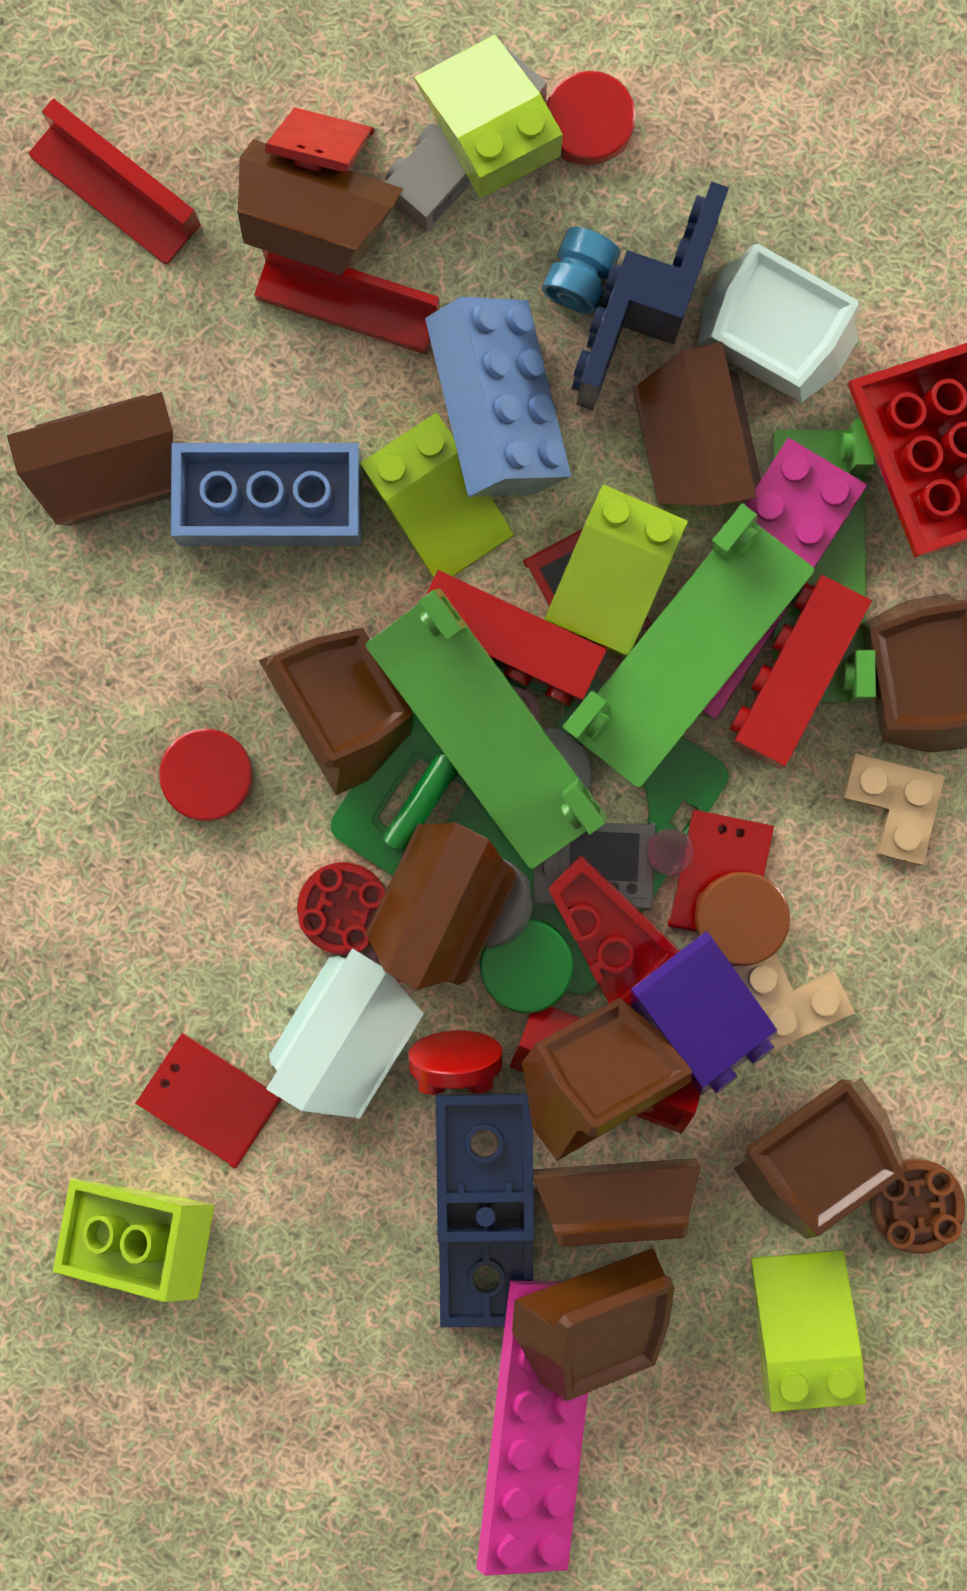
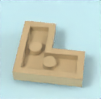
[842,753,945,865]
[733,953,855,1052]

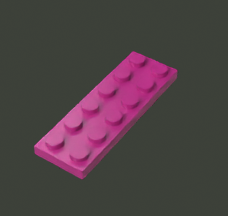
[703,437,867,720]
[476,1281,588,1576]

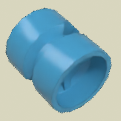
[542,227,621,314]

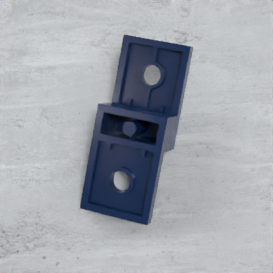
[571,181,729,411]
[436,1093,534,1327]

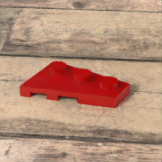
[549,855,680,1006]

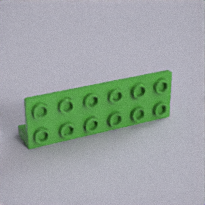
[772,418,876,703]
[562,503,814,788]
[366,588,607,869]

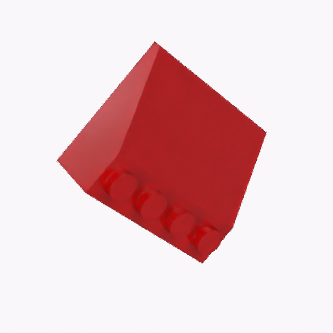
[847,343,967,558]

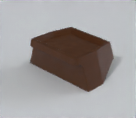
[237,139,404,275]
[633,342,761,506]
[7,392,173,526]
[861,593,967,752]
[258,628,413,796]
[365,823,518,990]
[521,998,692,1161]
[734,1078,907,1239]
[533,1158,701,1247]
[512,1248,675,1401]

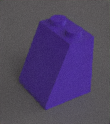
[631,931,777,1095]

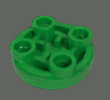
[480,919,573,1013]

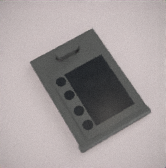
[533,823,656,910]

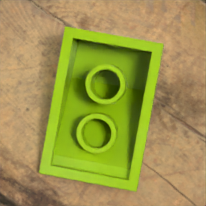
[414,35,563,199]
[360,412,514,578]
[544,484,688,658]
[53,1179,215,1302]
[751,1250,867,1412]

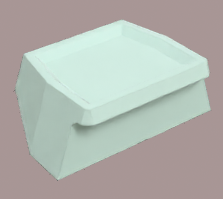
[697,244,860,403]
[266,948,424,1119]

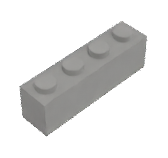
[386,48,547,232]

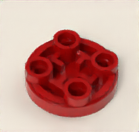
[546,71,636,165]
[159,728,253,821]
[297,862,386,955]
[408,1030,503,1095]

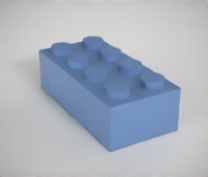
[425,297,571,497]
[171,443,362,546]

